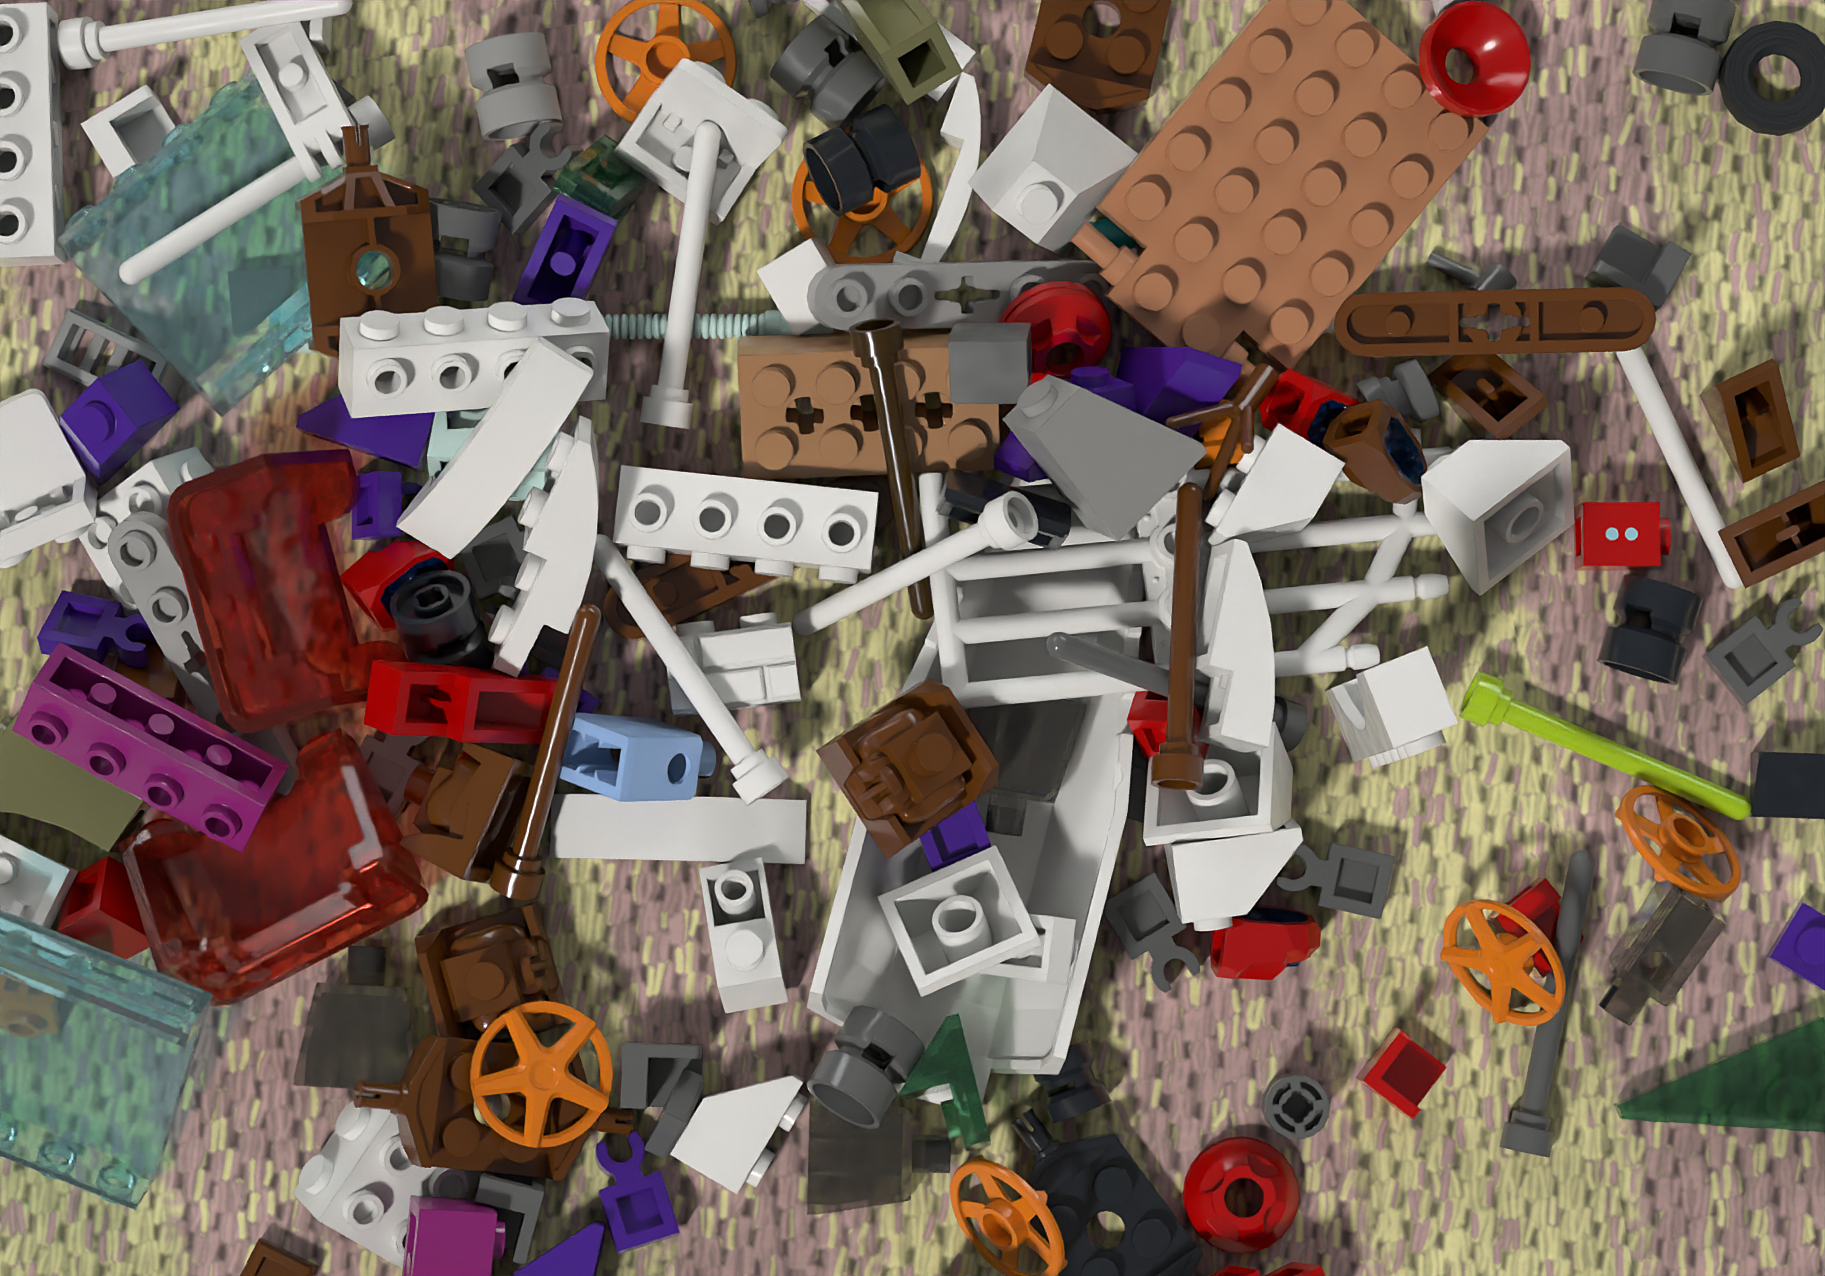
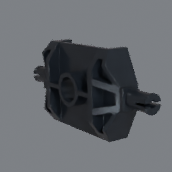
[1010,1108,1203,1276]

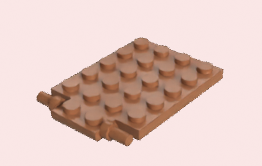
[1069,0,1490,388]

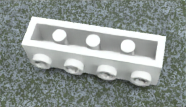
[0,2,66,267]
[338,297,610,418]
[613,465,879,584]

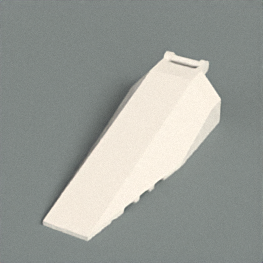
[807,472,1144,1121]

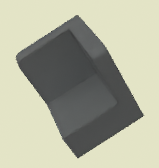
[1585,225,1692,312]
[948,323,1033,404]
[620,1041,703,1109]
[474,1172,546,1265]

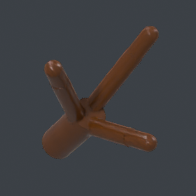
[1165,363,1278,503]

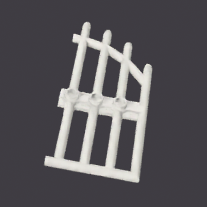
[917,428,1462,709]

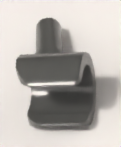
[1426,251,1517,307]

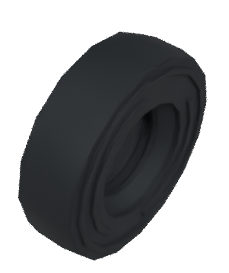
[1718,21,1825,136]

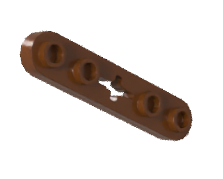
[1334,287,1657,357]
[603,474,895,641]

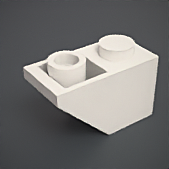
[1204,423,1345,549]
[699,857,788,1013]
[670,1074,808,1194]

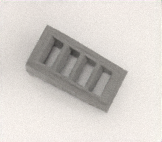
[42,308,191,402]

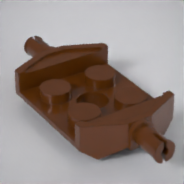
[1024,0,1171,119]
[294,124,439,360]
[353,1035,634,1181]

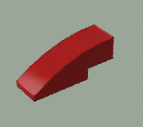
[363,660,558,744]

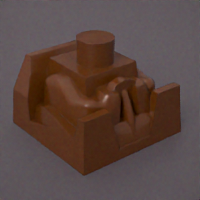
[816,679,999,859]
[399,742,535,884]
[414,901,572,1043]

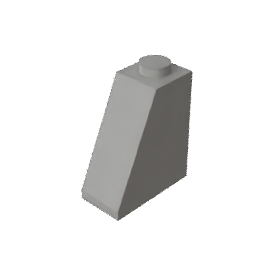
[1003,374,1208,542]

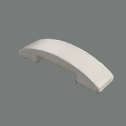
[892,72,981,263]
[396,335,594,559]
[550,794,807,864]

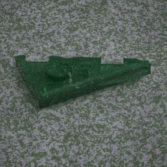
[1614,1016,1825,1132]

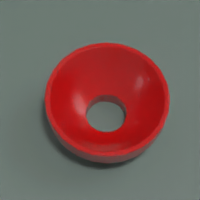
[1418,0,1531,118]
[998,281,1112,383]
[1182,1136,1299,1254]

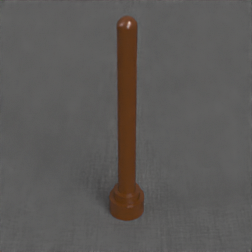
[1151,482,1204,791]
[489,603,601,900]

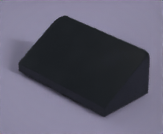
[936,468,1072,550]
[1749,752,1825,819]

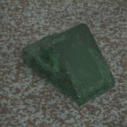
[553,135,650,229]
[898,1014,991,1152]

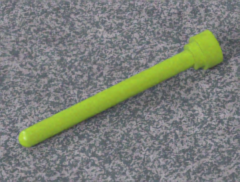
[1459,670,1752,820]

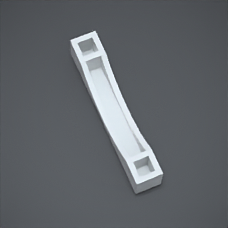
[1325,646,1458,768]

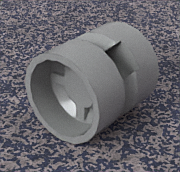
[464,32,563,141]

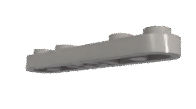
[807,258,1114,331]
[108,511,303,802]

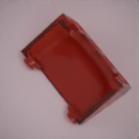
[167,448,409,733]
[118,727,429,1007]

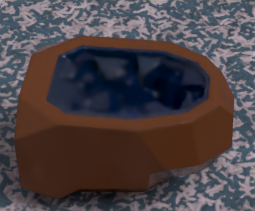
[1322,398,1428,505]

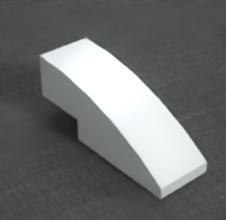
[1195,539,1275,753]

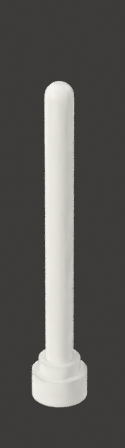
[57,0,352,71]
[119,95,395,285]
[640,121,721,429]
[1608,346,1744,589]
[792,491,1038,636]
[593,534,789,806]

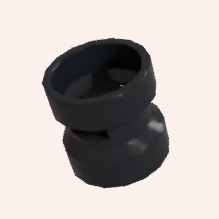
[1033,1040,1111,1124]

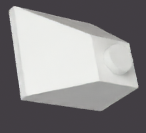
[967,84,1138,255]
[1421,440,1575,596]
[1143,722,1293,846]
[1164,817,1303,931]
[878,845,1042,997]

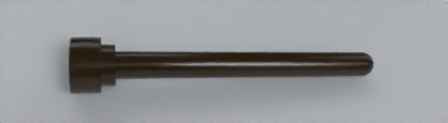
[849,317,934,620]

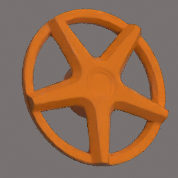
[595,0,737,124]
[791,129,933,264]
[1615,785,1741,903]
[1440,899,1566,1026]
[470,1001,613,1148]
[950,1154,1068,1276]

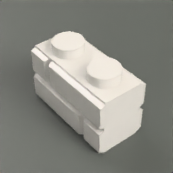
[667,612,802,717]

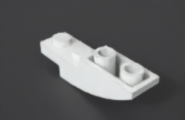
[488,415,599,678]

